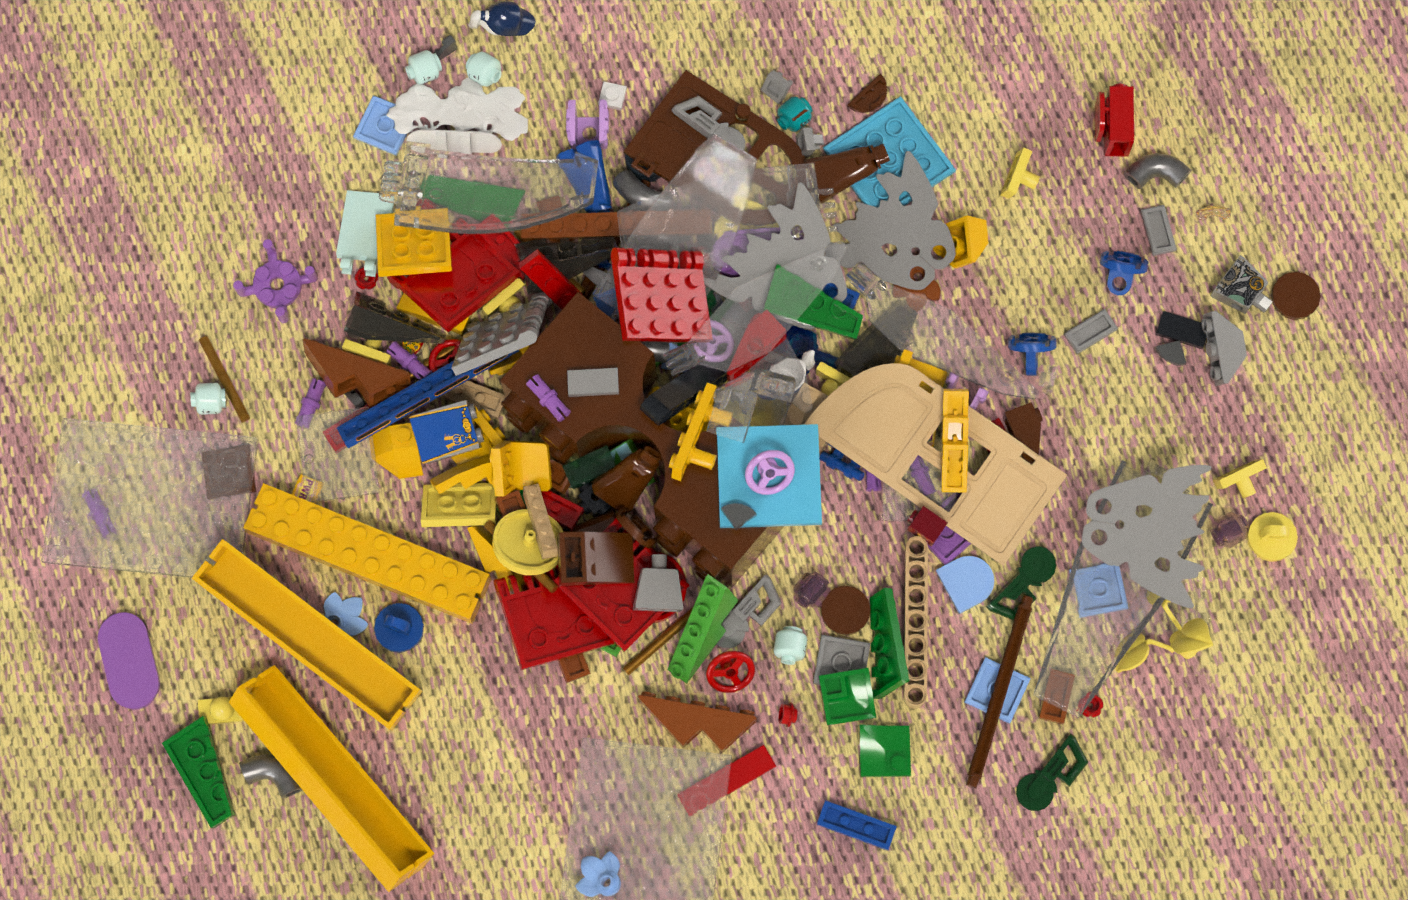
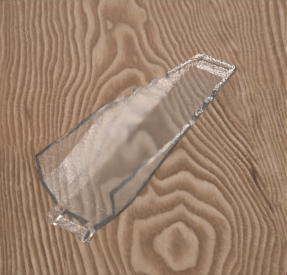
[1033,459,1213,718]

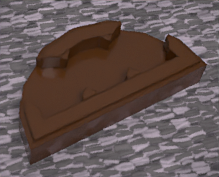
[847,73,887,113]

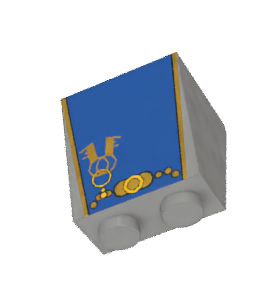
[409,400,484,464]

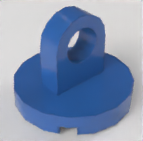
[1100,251,1149,295]
[1008,333,1057,376]
[374,603,424,653]

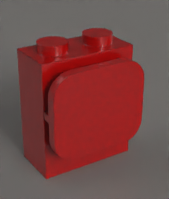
[1095,83,1134,157]

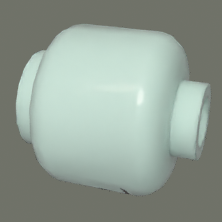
[405,50,442,85]
[466,51,502,87]
[190,383,226,415]
[773,626,808,665]

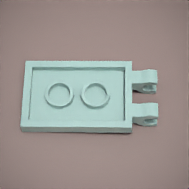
[336,190,395,277]

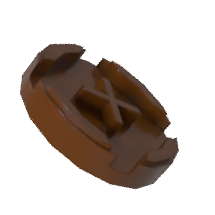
[1271,272,1321,320]
[615,507,657,549]
[821,586,870,636]

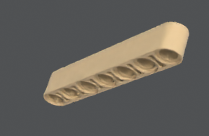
[903,536,928,709]

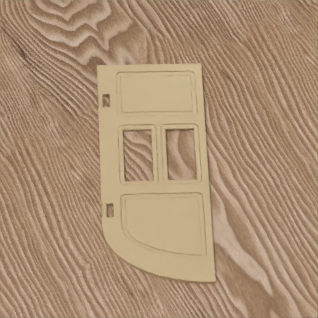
[804,363,1067,566]

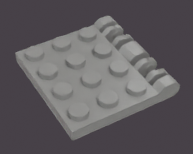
[451,292,549,376]

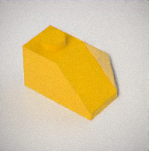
[933,215,989,269]
[369,423,423,479]

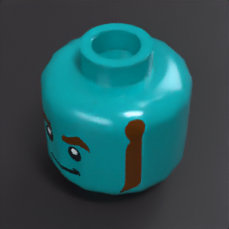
[777,97,813,132]

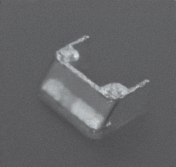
[706,368,796,443]

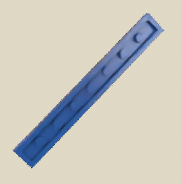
[337,350,519,449]

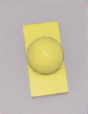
[482,278,525,318]
[816,362,851,396]
[198,696,244,725]

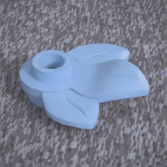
[324,592,368,636]
[575,851,621,897]

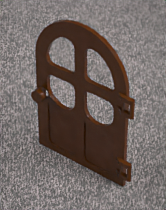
[623,70,809,226]

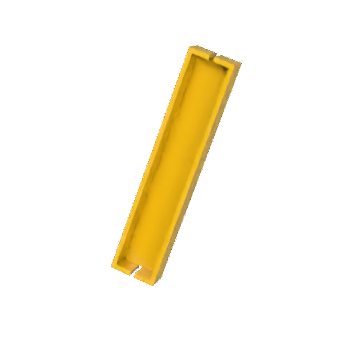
[243,483,492,624]
[191,539,423,731]
[229,665,435,892]

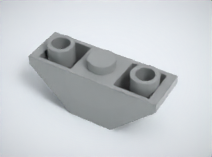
[1202,311,1247,386]

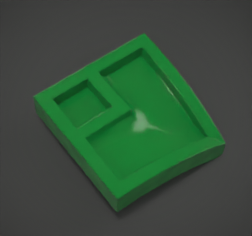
[819,668,876,726]
[860,725,911,777]

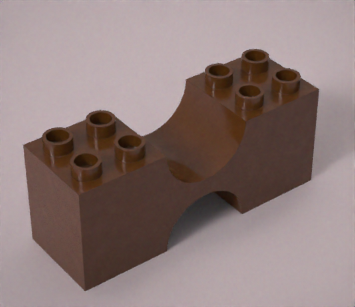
[500,292,784,588]

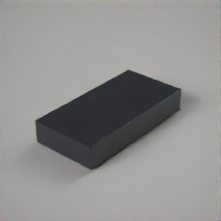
[1156,311,1206,349]

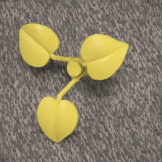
[1115,591,1213,674]

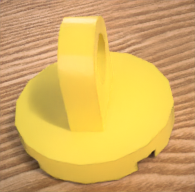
[1247,512,1298,562]

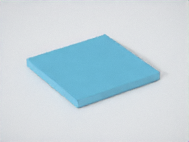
[823,96,956,208]
[717,424,822,528]

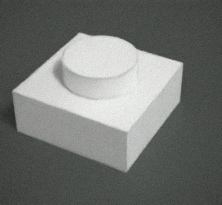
[598,82,627,110]

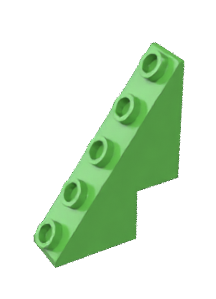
[667,574,738,684]

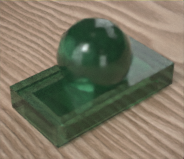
[562,445,616,490]

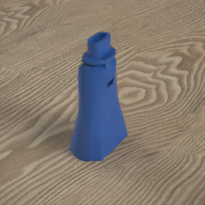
[556,140,612,213]

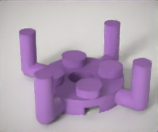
[233,239,318,323]

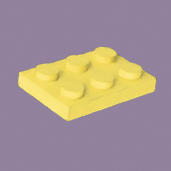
[421,483,497,527]

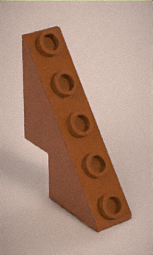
[303,338,411,408]
[638,691,757,753]

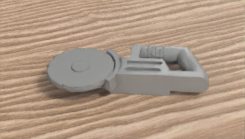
[672,95,745,160]
[716,574,782,648]

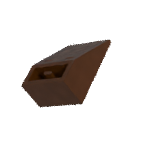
[557,532,635,586]

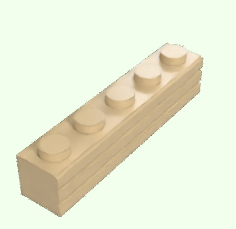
[523,484,558,559]

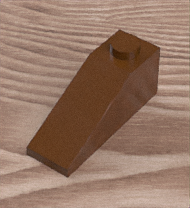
[1003,402,1043,465]

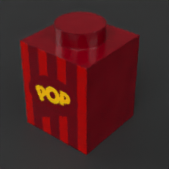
[907,506,948,546]

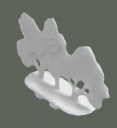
[386,77,528,157]

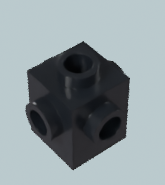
[578,481,612,518]

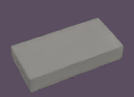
[1140,205,1177,256]
[1064,309,1118,355]
[567,368,619,397]

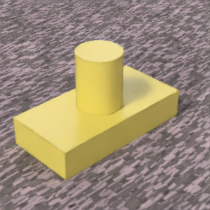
[1000,148,1040,199]
[342,334,391,366]
[1213,459,1267,498]

